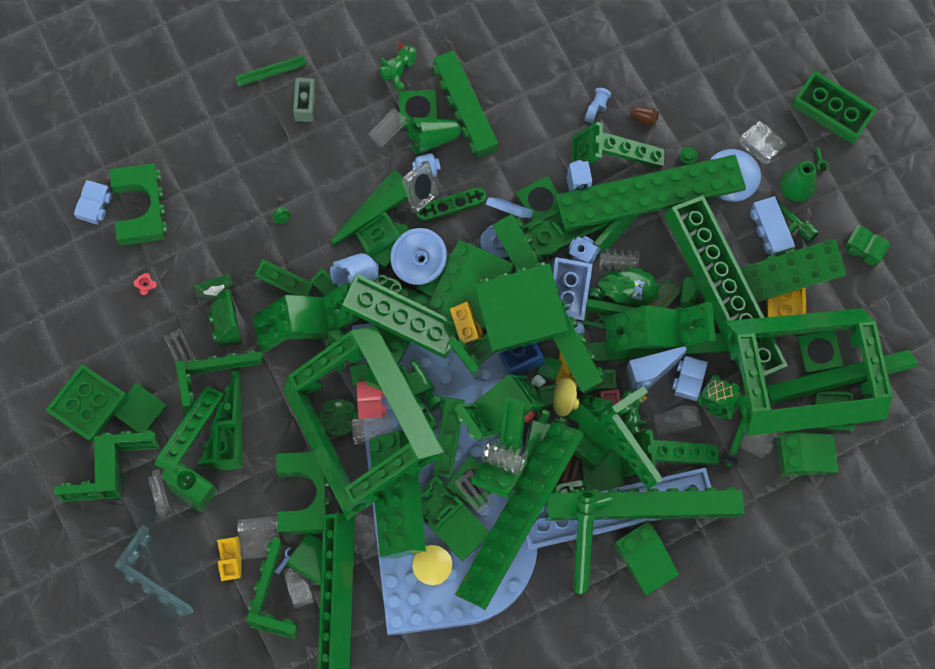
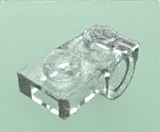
[283,568,314,609]

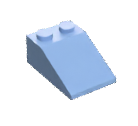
[550,257,593,321]
[625,346,687,391]

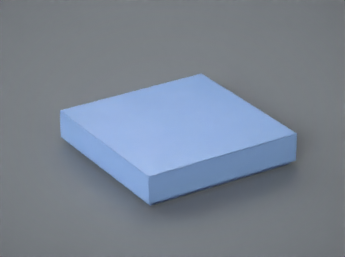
[486,197,533,218]

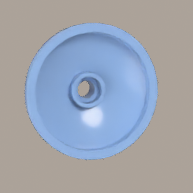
[710,149,761,202]
[391,228,447,285]

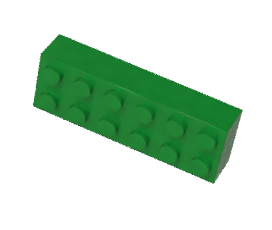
[369,430,426,559]

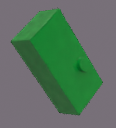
[792,70,877,145]

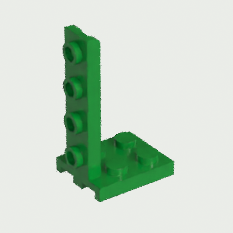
[571,121,664,168]
[448,334,494,380]
[176,350,262,417]
[593,386,662,490]
[472,397,529,499]
[621,430,719,479]
[246,537,299,640]

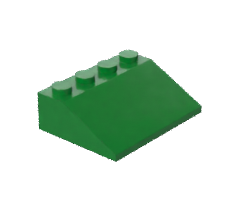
[427,240,515,333]

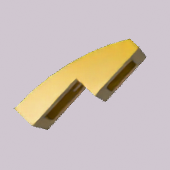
[217,536,242,581]

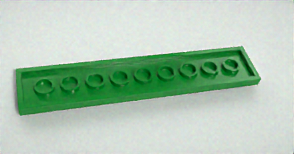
[555,154,746,231]
[455,422,584,610]

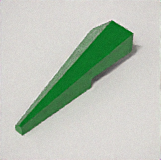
[331,170,414,246]
[198,370,243,470]

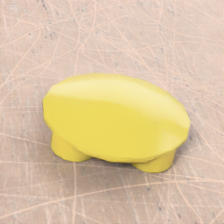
[553,378,579,416]
[412,545,452,585]

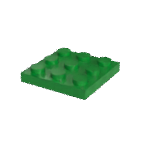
[45,364,128,443]

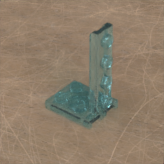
[114,525,193,617]

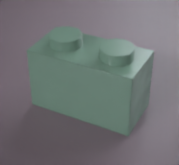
[293,78,316,122]

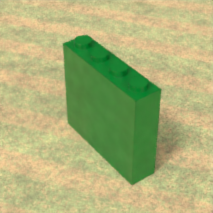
[474,262,569,354]

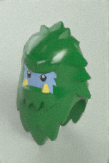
[598,266,660,307]

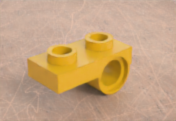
[450,302,483,345]

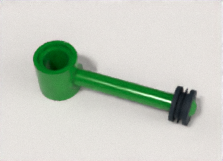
[722,405,745,467]

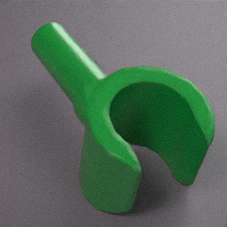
[815,148,829,172]

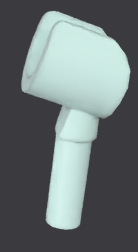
[531,375,546,388]

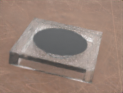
[402,161,439,213]

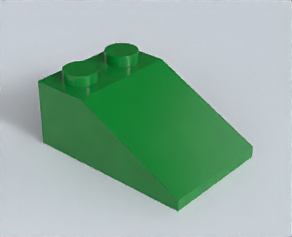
[208,289,242,347]
[775,432,839,477]
[613,521,679,596]

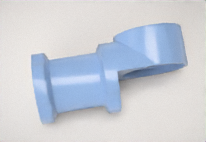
[584,88,611,124]

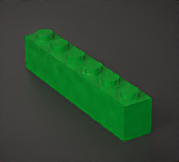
[432,50,498,159]

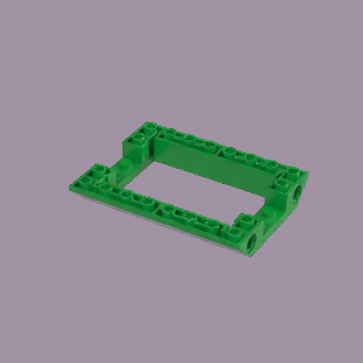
[724,308,893,436]
[283,325,445,520]

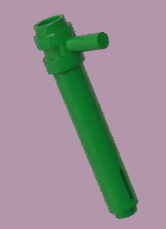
[573,491,612,594]

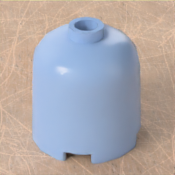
[330,253,379,287]

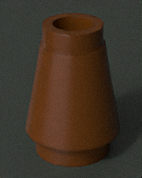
[630,106,659,126]

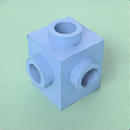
[569,236,600,264]

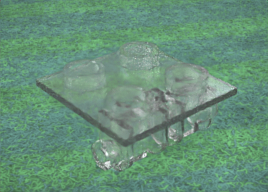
[739,121,787,164]
[237,516,280,560]

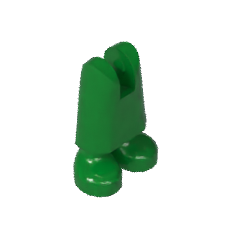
[399,359,444,413]

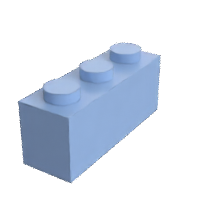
[750,196,795,256]

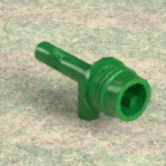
[779,203,819,243]

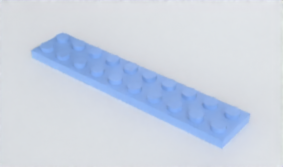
[525,468,711,550]

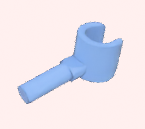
[275,547,291,574]

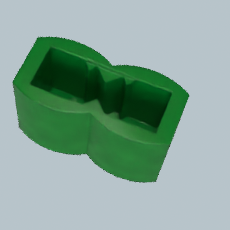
[844,225,891,266]

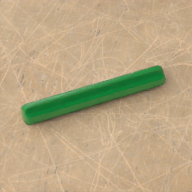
[236,55,307,86]

